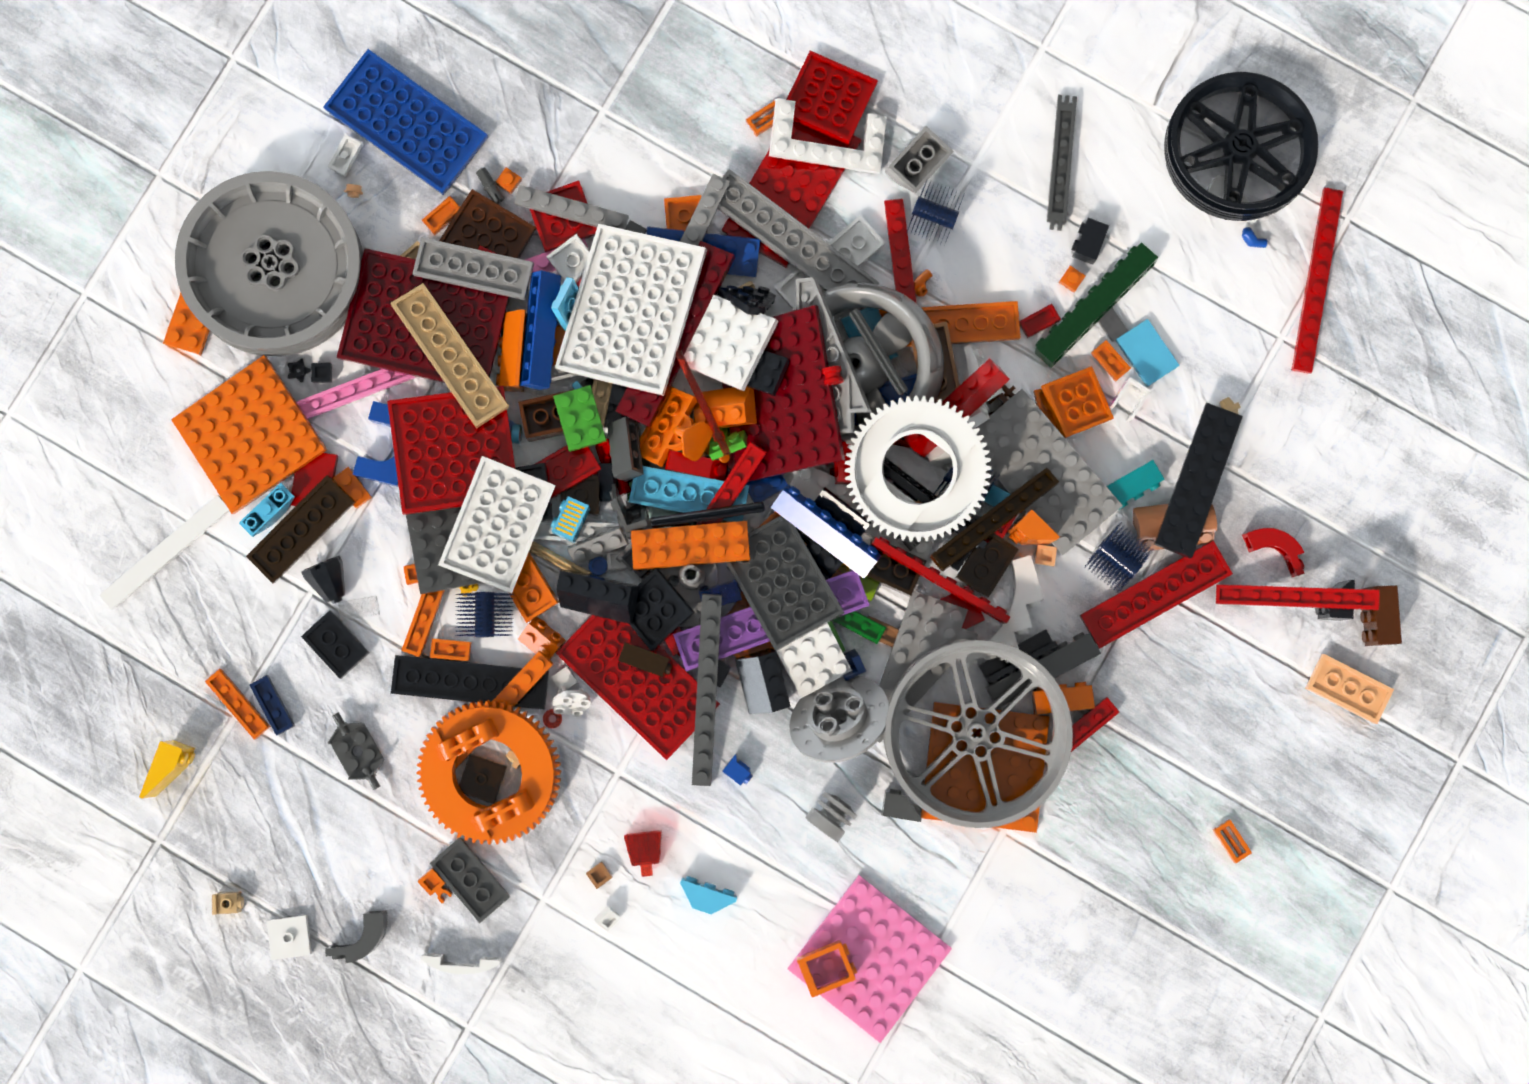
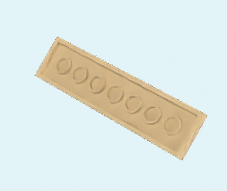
[391,283,509,428]

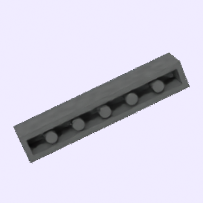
[985,632,1101,708]

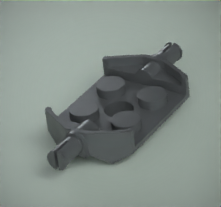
[328,712,385,790]

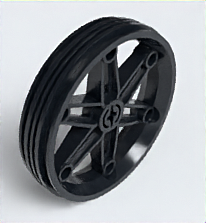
[1164,72,1318,221]

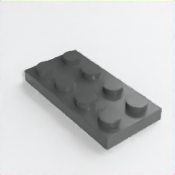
[429,837,511,923]

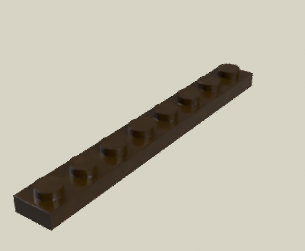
[930,468,1059,572]

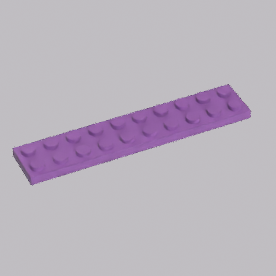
[673,570,870,671]

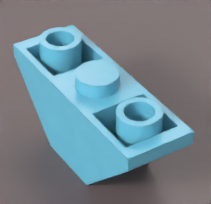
[239,483,295,537]
[680,876,737,915]

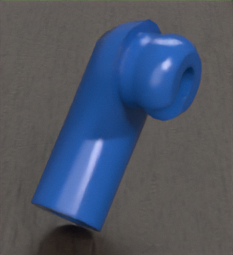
[1242,227,1267,248]

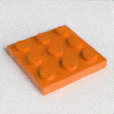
[1041,366,1114,438]

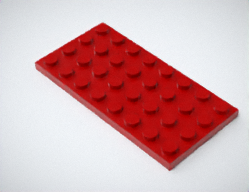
[721,120,862,268]
[556,615,720,761]

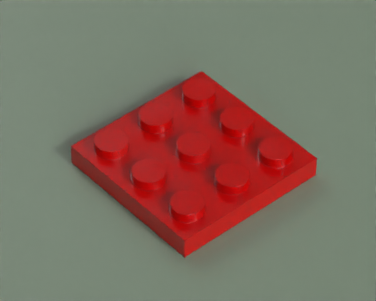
[530,180,597,252]

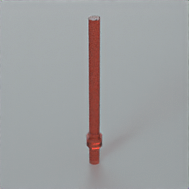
[676,350,731,456]

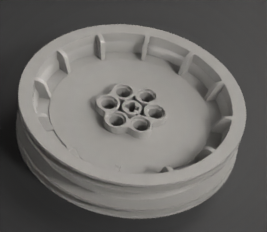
[175,171,363,357]

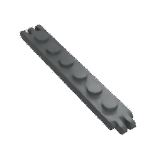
[1046,94,1077,231]

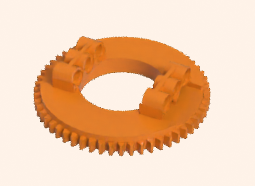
[417,700,562,845]

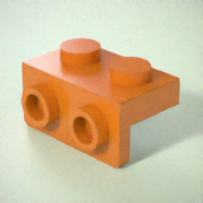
[518,617,566,660]

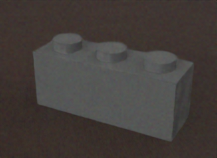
[607,417,644,482]

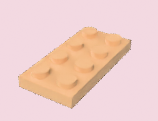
[1305,654,1394,724]

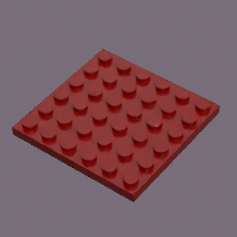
[387,386,516,515]

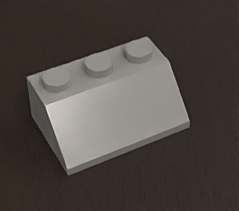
[885,126,954,194]

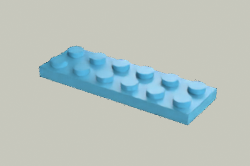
[629,466,749,522]

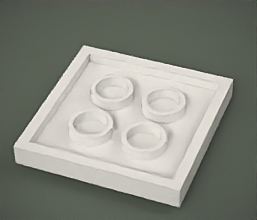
[777,623,852,698]

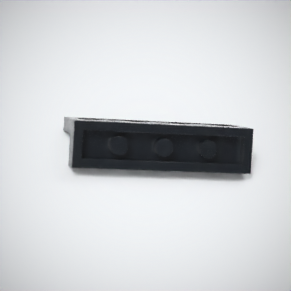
[978,629,1058,683]

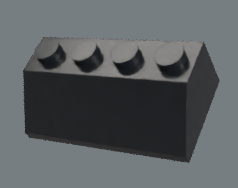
[556,570,640,624]

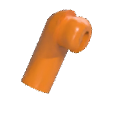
[914,269,933,296]

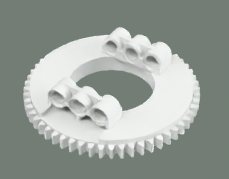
[845,395,992,542]

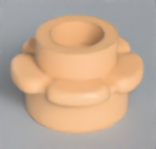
[344,184,363,198]

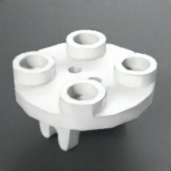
[552,685,591,717]

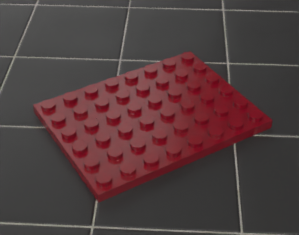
[336,248,510,383]
[722,305,845,482]

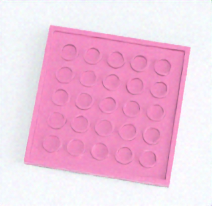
[787,875,952,1043]

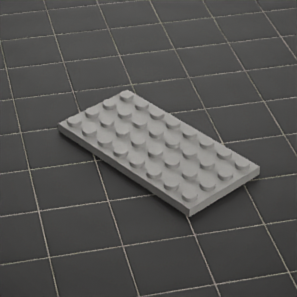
[976,389,1123,555]

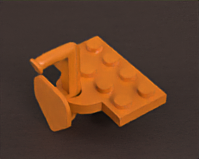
[639,387,730,467]

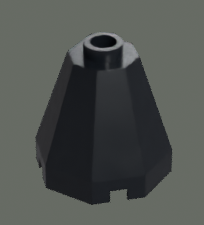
[301,555,346,604]

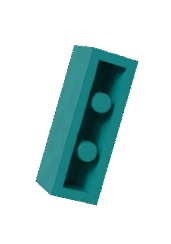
[1106,460,1165,510]

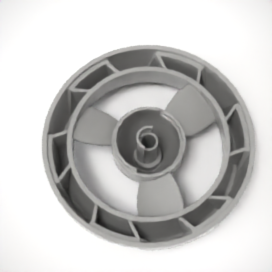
[823,283,944,445]

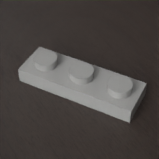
[567,526,628,565]

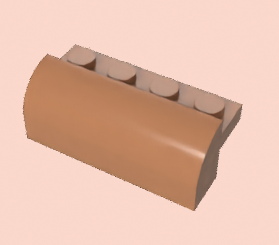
[1133,504,1217,552]

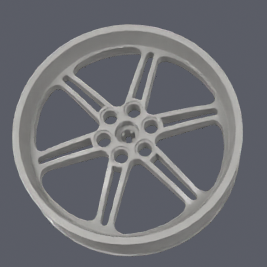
[883,640,1073,828]

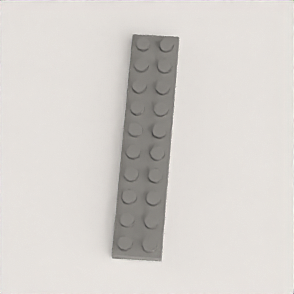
[718,169,880,311]

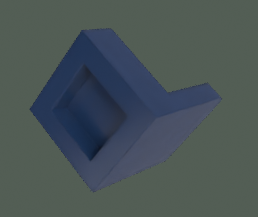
[842,649,866,681]

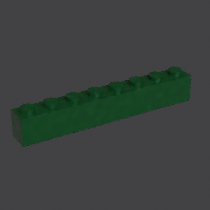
[1035,242,1158,368]

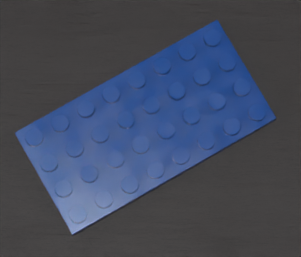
[323,49,488,196]

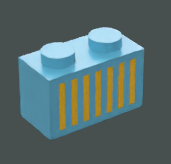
[551,496,591,543]

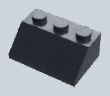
[735,648,791,714]

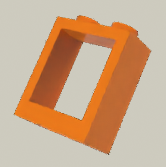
[797,940,858,998]

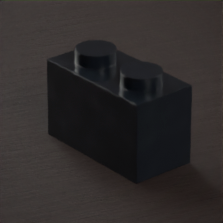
[1071,218,1110,265]

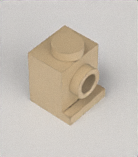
[212,892,244,915]

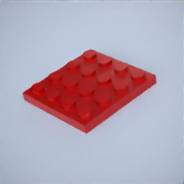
[786,50,878,145]

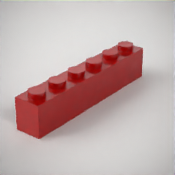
[904,358,1010,457]

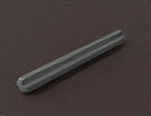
[849,309,908,395]

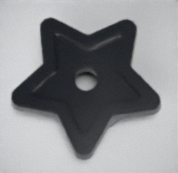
[287,358,311,383]

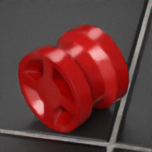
[822,366,844,386]

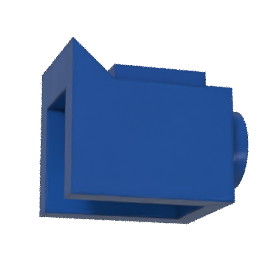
[722,754,753,786]

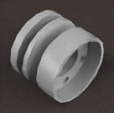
[805,791,857,843]

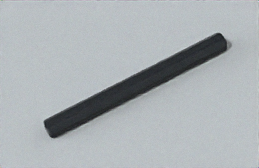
[651,501,765,528]

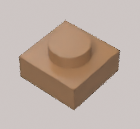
[586,862,613,889]

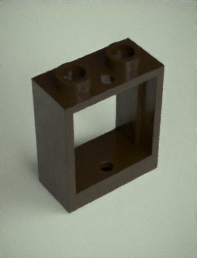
[618,642,673,678]

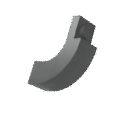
[325,910,387,963]

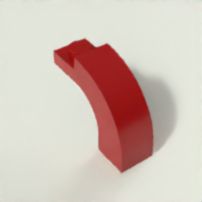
[1242,528,1305,577]

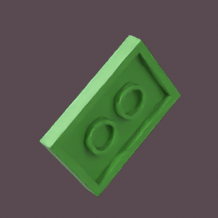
[553,385,607,452]

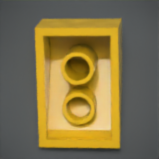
[139,740,195,799]

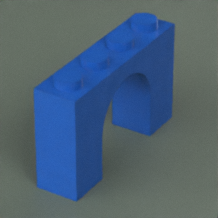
[353,401,399,487]

